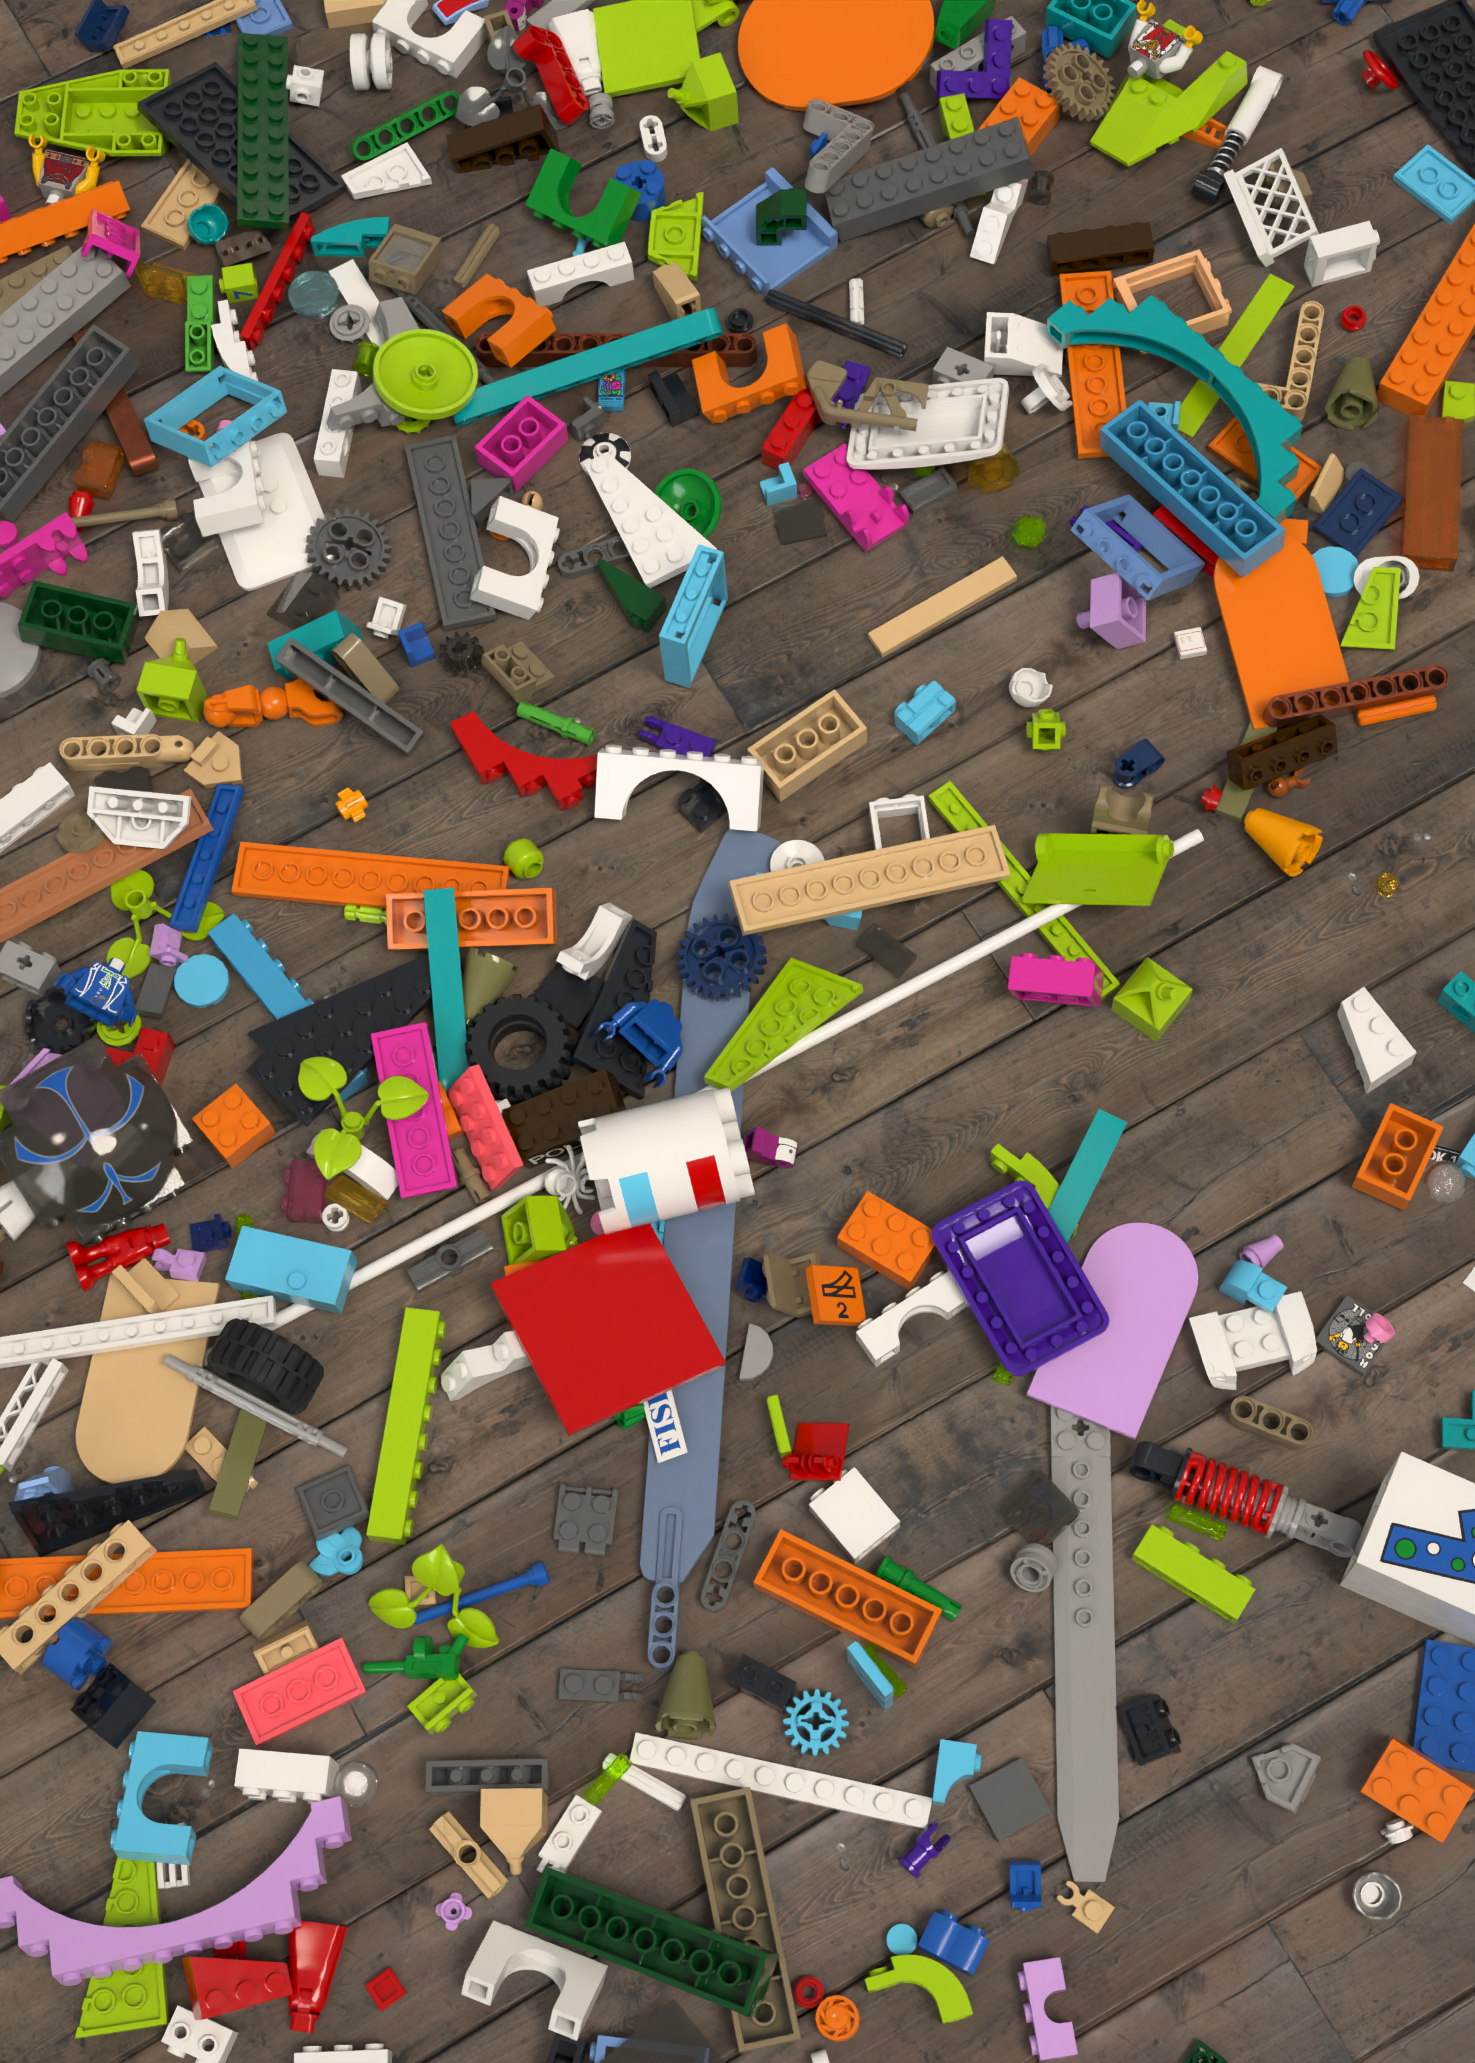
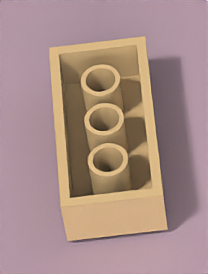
[747,689,867,802]

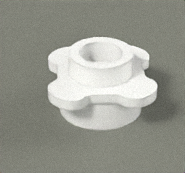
[1381,1818,1414,1844]

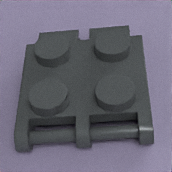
[553,1482,619,1556]

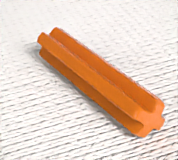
[1356,695,1437,726]

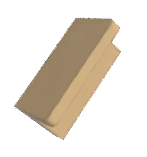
[112,1258,180,1314]

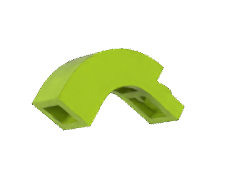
[865,1955,973,2025]

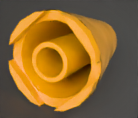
[1244,808,1323,877]

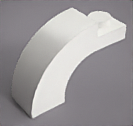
[132,529,169,617]

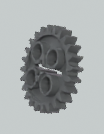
[305,507,392,591]

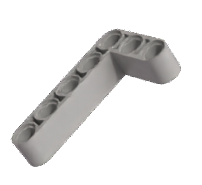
[803,99,874,193]

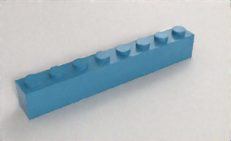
[207,913,369,1102]

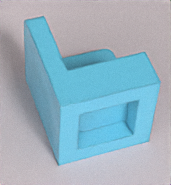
[760,462,797,506]

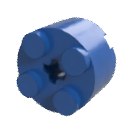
[614,160,666,222]
[42,1617,113,1691]

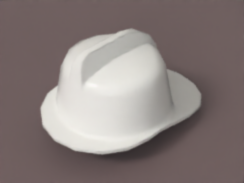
[1354,556,1420,599]

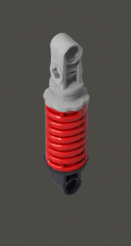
[1129,1441,1362,1558]

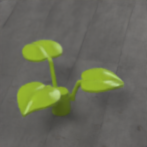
[107,869,225,979]
[298,1057,429,1180]
[368,1544,500,1648]

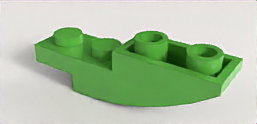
[185,275,217,373]

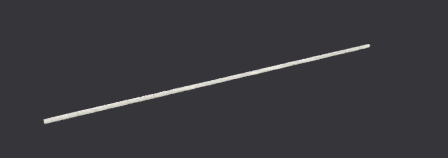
[204,829,1204,1366]

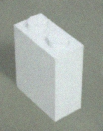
[809,1467,900,1565]

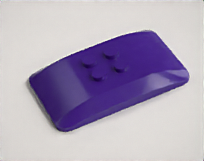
[932,1180,1109,1376]

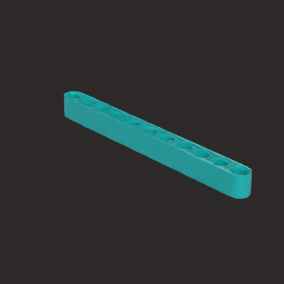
[453,308,723,426]

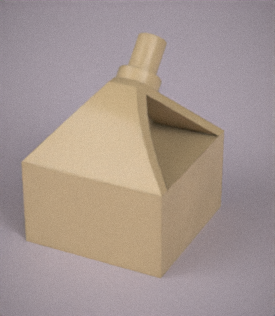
[480,1788,548,1875]

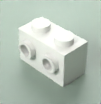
[161,2006,238,2063]

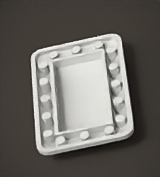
[847,378,1009,469]
[198,433,336,591]

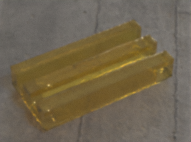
[324,1175,388,1224]

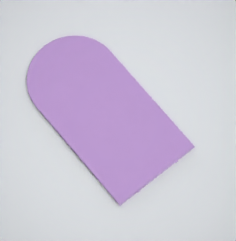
[1027,1223,1198,1440]

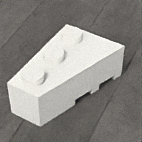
[1337,987,1417,1094]

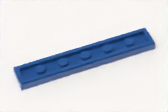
[169,784,245,933]

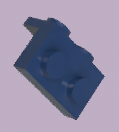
[75,0,130,51]

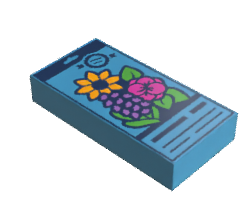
[598,369,626,411]

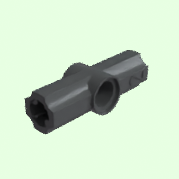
[407,1228,495,1293]

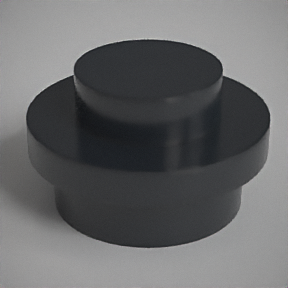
[728,308,753,333]

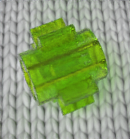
[1013,514,1047,548]

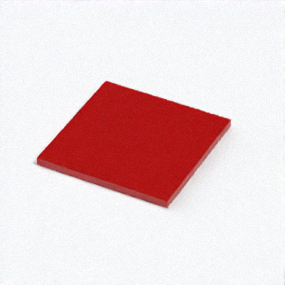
[490,1224,726,1437]

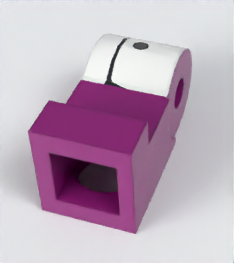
[503,0,544,32]
[743,1126,798,1168]

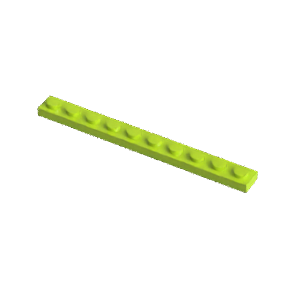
[928,781,1120,1001]

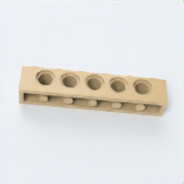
[0,1520,157,1674]

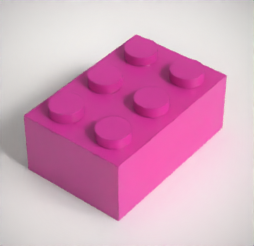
[475,395,569,492]
[1008,953,1104,1007]

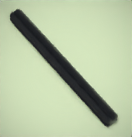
[766,289,907,358]

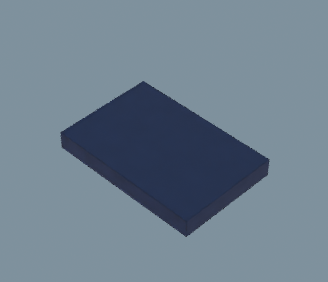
[1312,468,1404,559]

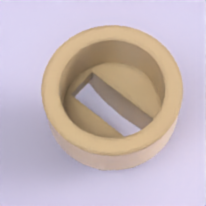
[521,491,543,511]

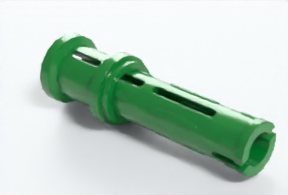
[875,1555,963,1622]

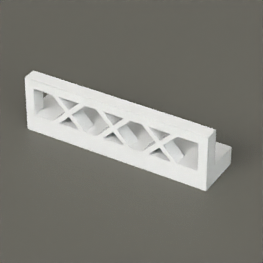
[0,1358,69,1472]

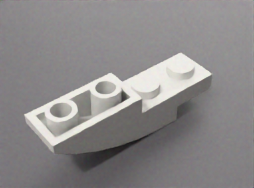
[211,300,258,381]

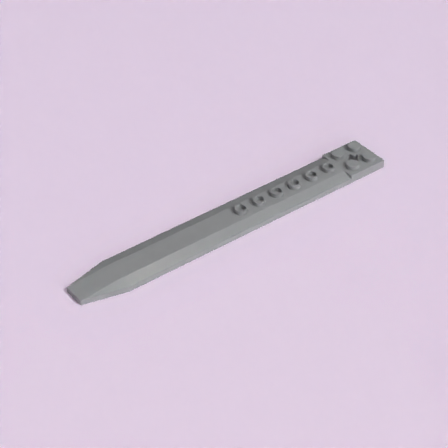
[1050,1405,1119,1883]

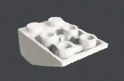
[984,312,1063,377]

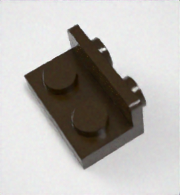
[215,227,272,267]

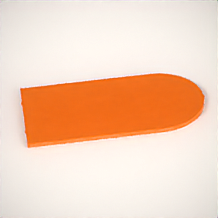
[1213,534,1354,730]

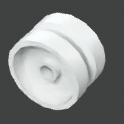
[350,32,393,91]

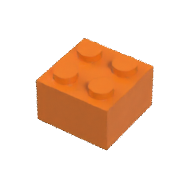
[192,1084,276,1169]

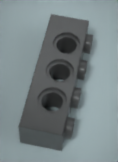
[425,1758,551,1797]

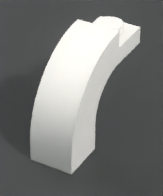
[556,903,633,980]
[306,1130,399,1200]

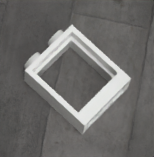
[1304,221,1380,287]
[869,794,930,850]

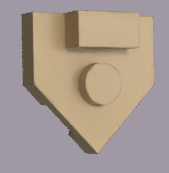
[183,731,243,789]

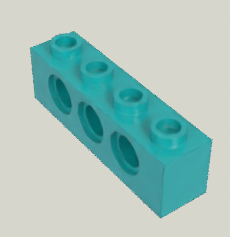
[1437,971,1475,1033]

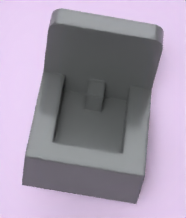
[571,396,604,443]

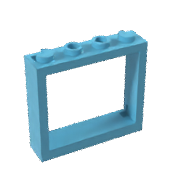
[144,366,287,467]
[659,544,728,689]

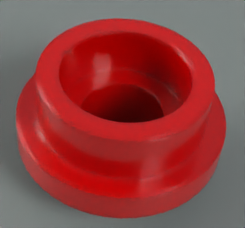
[1340,305,1367,331]
[1201,785,1223,812]
[793,1976,824,2009]

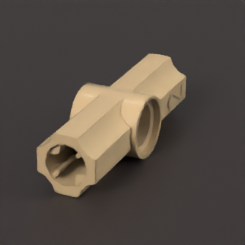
[429,1811,509,1900]

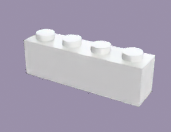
[0,762,75,853]

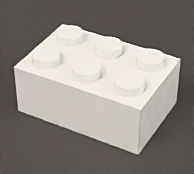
[234,1749,339,1804]

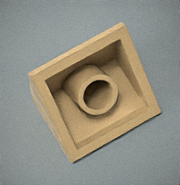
[145,609,218,665]

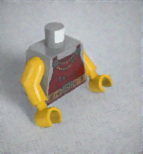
[29,134,105,206]

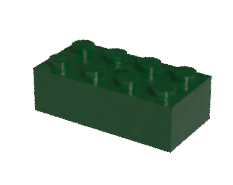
[18,580,140,665]

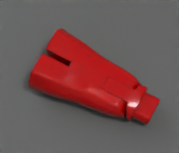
[287,1920,349,2033]

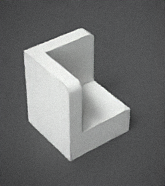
[112,708,157,735]

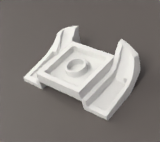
[1189,1291,1317,1390]

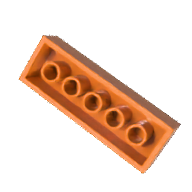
[386,888,558,951]
[753,1529,942,1669]

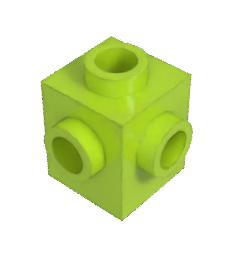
[1026,709,1065,751]

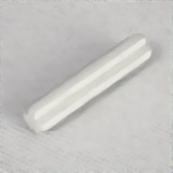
[602,1753,686,1811]

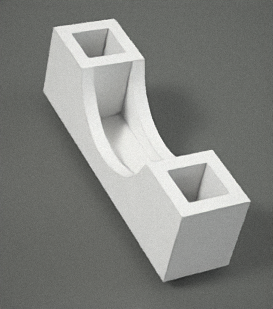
[527,242,634,307]
[856,1271,968,1367]

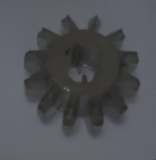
[439,632,484,678]

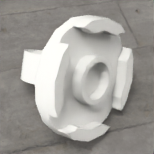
[1021,363,1073,414]

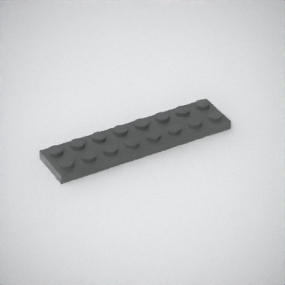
[405,434,497,631]

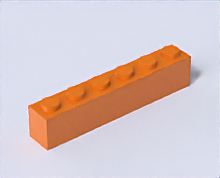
[0,179,130,263]

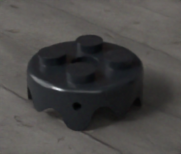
[25,988,97,1055]

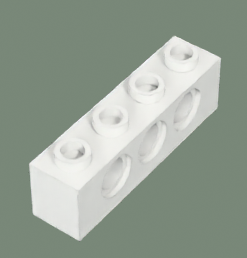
[314,369,362,478]

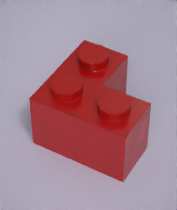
[99,1028,175,1096]

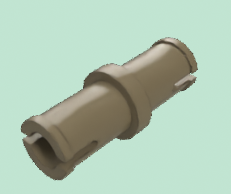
[452,1148,492,1205]

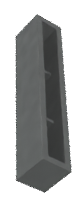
[275,637,425,757]

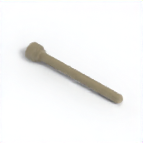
[71,499,178,528]

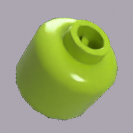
[503,838,544,879]

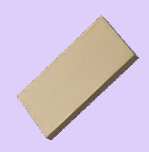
[141,159,224,250]

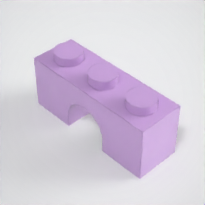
[1017,1957,1078,2062]

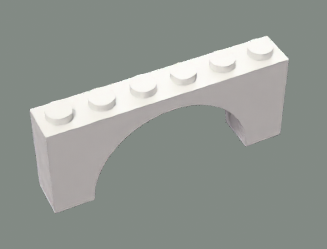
[595,745,764,831]

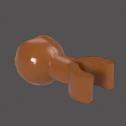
[1267,767,1311,797]

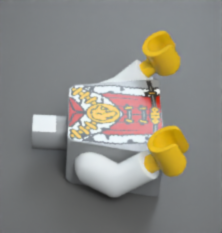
[1127,0,1203,79]

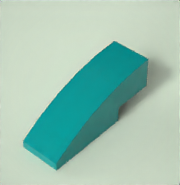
[311,217,392,257]

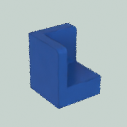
[398,622,436,668]

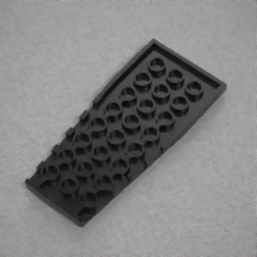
[1372,0,1475,177]

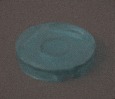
[288,270,339,319]

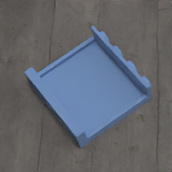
[702,167,838,297]

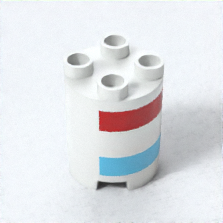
[578,1087,755,1235]

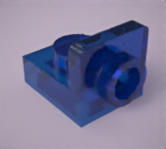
[189,1213,232,1252]
[734,1257,768,1303]

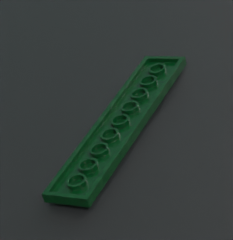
[237,33,289,230]

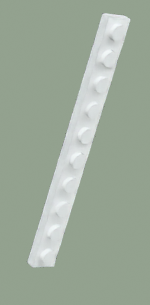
[0,1295,277,1368]
[629,1733,932,1829]

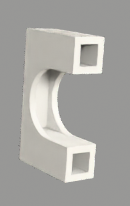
[372,0,488,78]
[188,439,267,537]
[470,496,560,620]
[461,1920,608,2041]

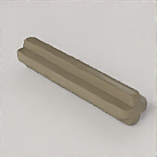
[453,223,500,288]

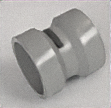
[588,93,615,129]

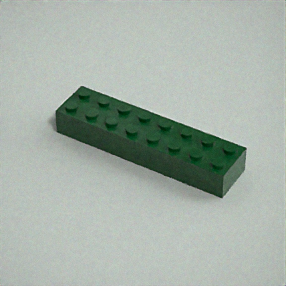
[525,1866,779,2016]

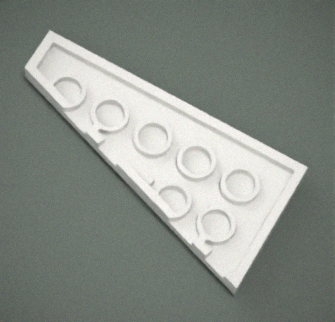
[584,452,717,588]

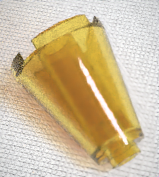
[967,439,1019,493]

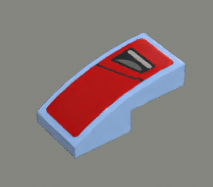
[432,0,489,25]

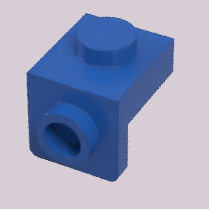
[1009,1860,1042,1911]

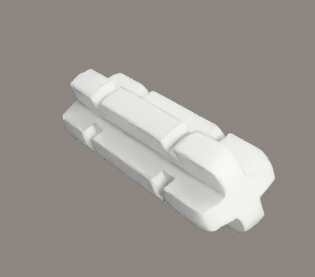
[849,278,864,325]

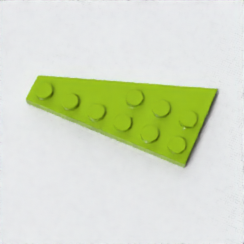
[704,958,864,1092]
[75,1857,169,2039]

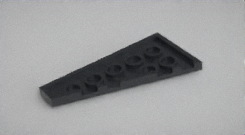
[9,1469,207,1557]

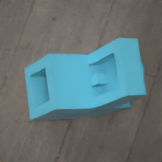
[1219,1260,1287,1314]

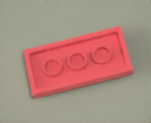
[447,1065,524,1191]
[233,1638,367,1747]

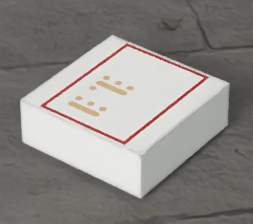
[1174,627,1207,660]

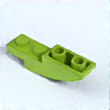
[990,1143,1078,1238]

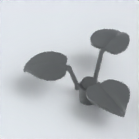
[455,25,569,131]

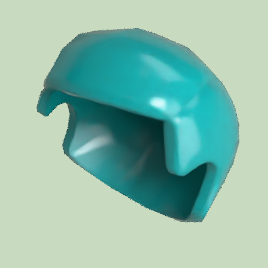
[187,203,229,245]

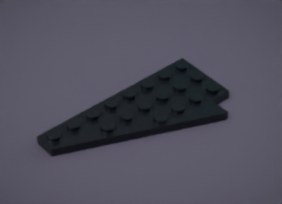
[246,954,463,1127]

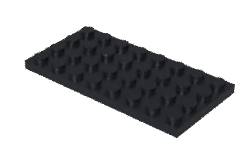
[137,62,346,235]

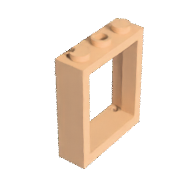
[1113,249,1232,355]

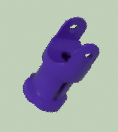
[897,1821,951,1879]

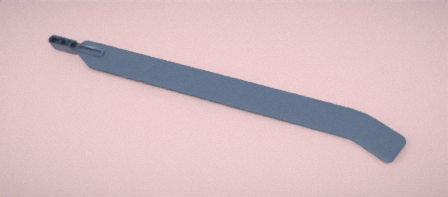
[640,829,782,1673]

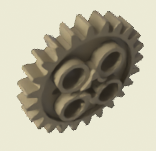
[1043,42,1116,122]

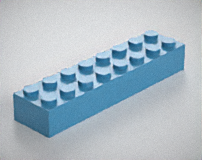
[1100,400,1285,578]

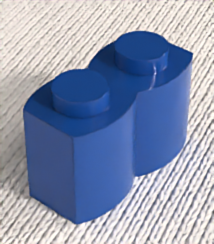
[917,1909,990,1977]

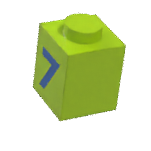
[219,263,259,303]

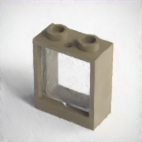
[369,224,441,295]

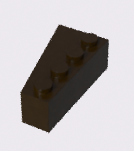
[446,104,560,174]

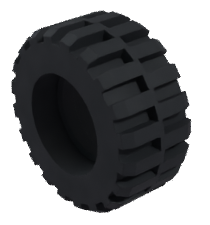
[465,994,574,1106]
[207,1318,324,1414]

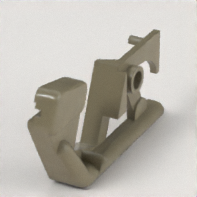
[806,360,929,431]

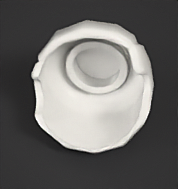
[1009,668,1053,708]

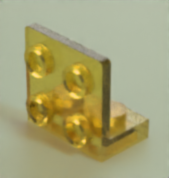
[135,261,200,305]

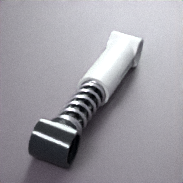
[1191,66,1283,204]

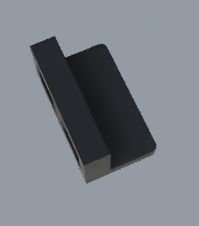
[648,370,699,428]

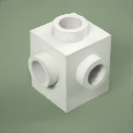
[286,65,324,107]

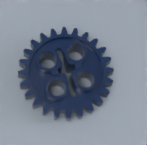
[676,914,767,1002]

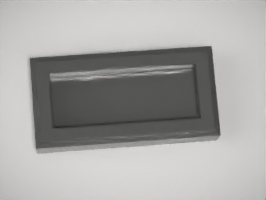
[899,467,958,515]
[135,964,177,1019]

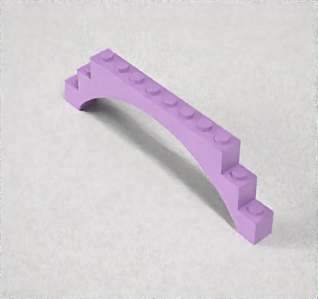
[0,1796,352,1986]

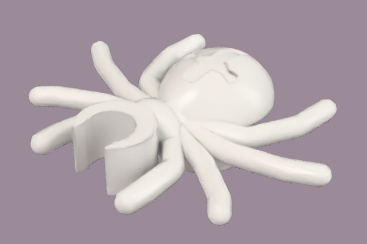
[544,1145,595,1215]

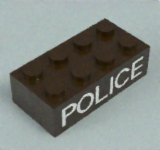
[503,1068,626,1169]

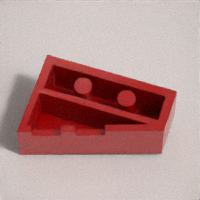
[181,1956,293,2020]

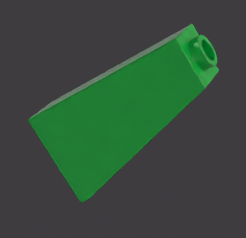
[934,0,996,49]

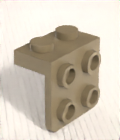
[762,1252,821,1318]

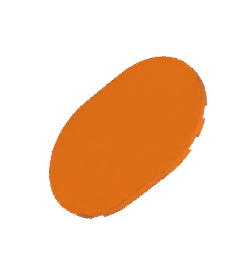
[738,0,935,111]

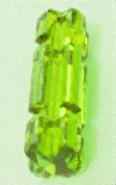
[1169,1505,1227,1540]
[864,1646,908,1699]
[584,1754,632,1806]

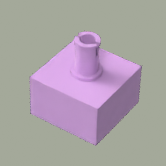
[1076,573,1146,649]

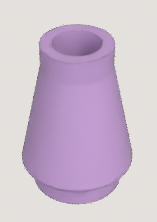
[1239,1234,1284,1269]

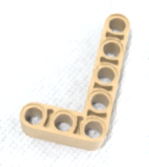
[1258,301,1324,422]

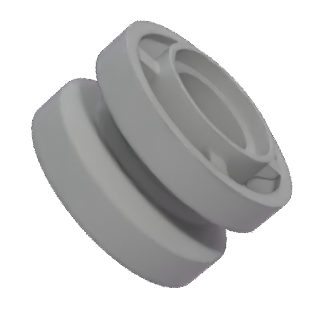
[1010,1543,1057,1592]

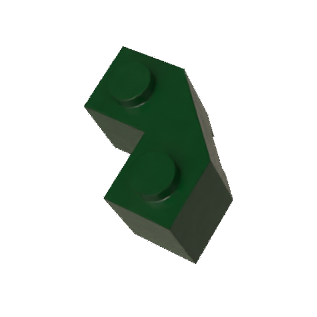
[756,188,807,246]

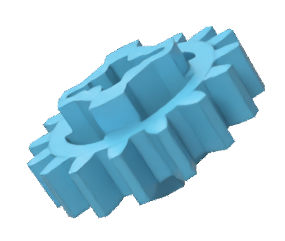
[783,1689,849,1758]

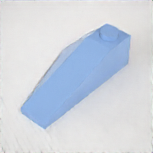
[12,1466,74,1517]

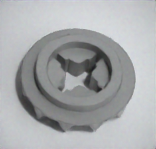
[329,304,371,343]

